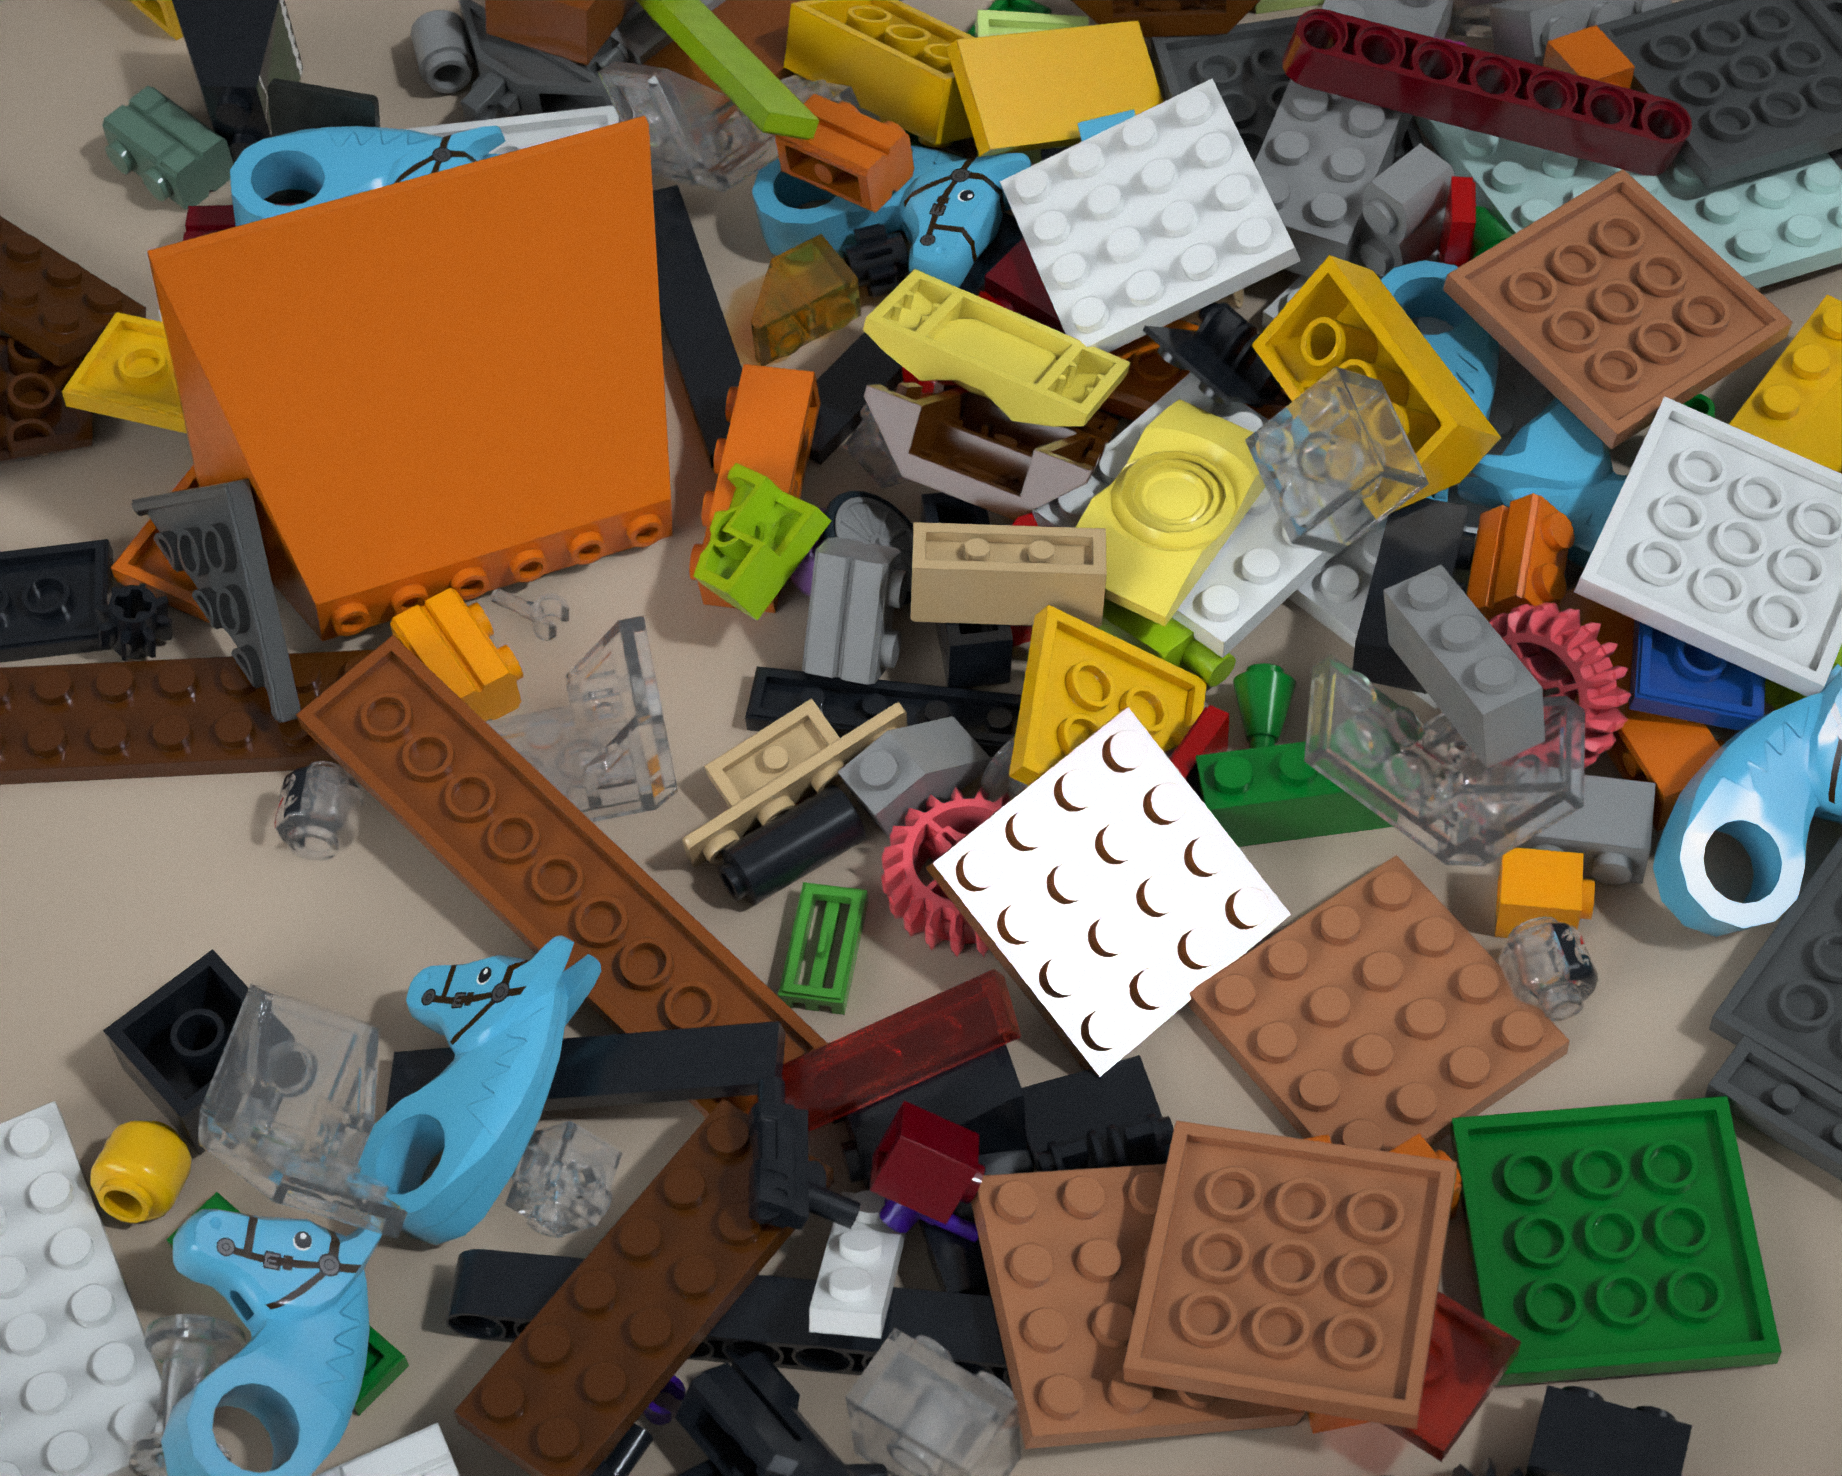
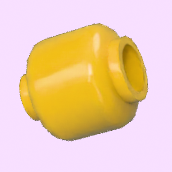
[90,1120,192,1223]

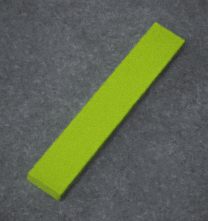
[635,0,819,140]

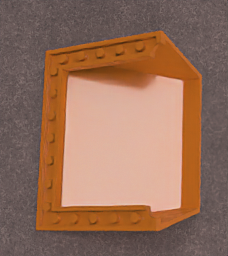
[147,116,673,641]

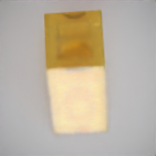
[751,234,861,366]

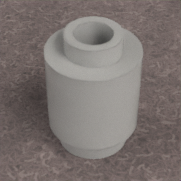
[411,10,474,93]

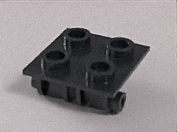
[1142,302,1292,408]
[1022,1055,1174,1172]

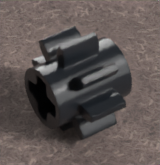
[842,223,910,298]
[95,583,172,661]

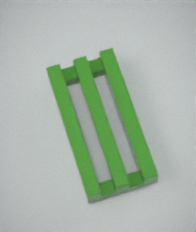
[778,882,869,1015]

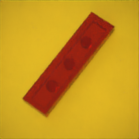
[782,969,1022,1132]

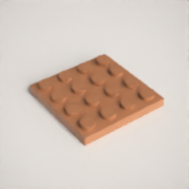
[1443,169,1793,450]
[1187,855,1570,1152]
[1123,1120,1457,1429]
[971,1164,1305,1449]

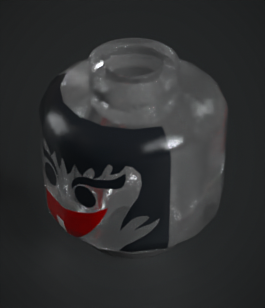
[274,761,364,861]
[1499,917,1598,1021]

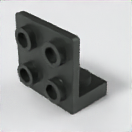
[264,78,380,204]

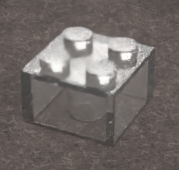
[1245,367,1429,555]
[846,1328,1021,1476]

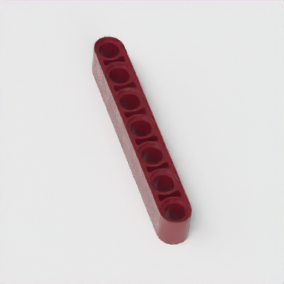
[1282,9,1692,176]

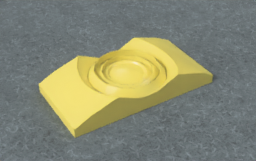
[863,269,1131,427]
[1075,399,1288,627]

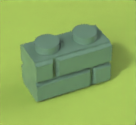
[102,85,234,210]

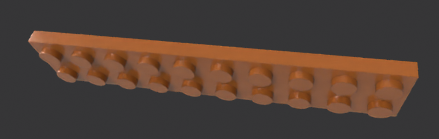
[296,635,834,1118]

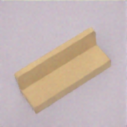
[910,522,1107,628]

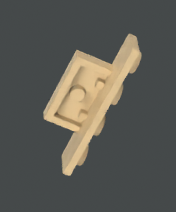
[682,698,907,867]

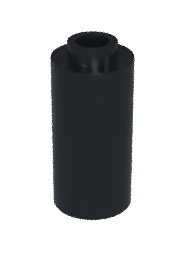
[717,785,866,906]

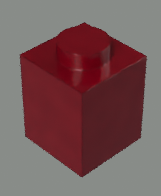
[870,1101,985,1224]

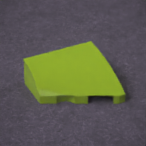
[693,463,831,621]

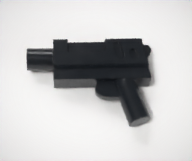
[748,1076,861,1231]

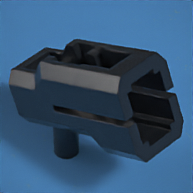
[675,1351,888,1476]

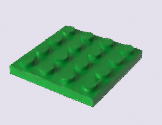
[1450,1096,1782,1386]

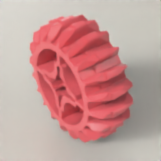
[1489,602,1632,773]
[881,786,1011,957]

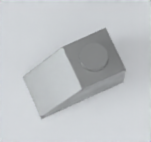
[838,716,994,839]

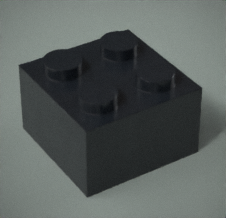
[103,949,308,1155]

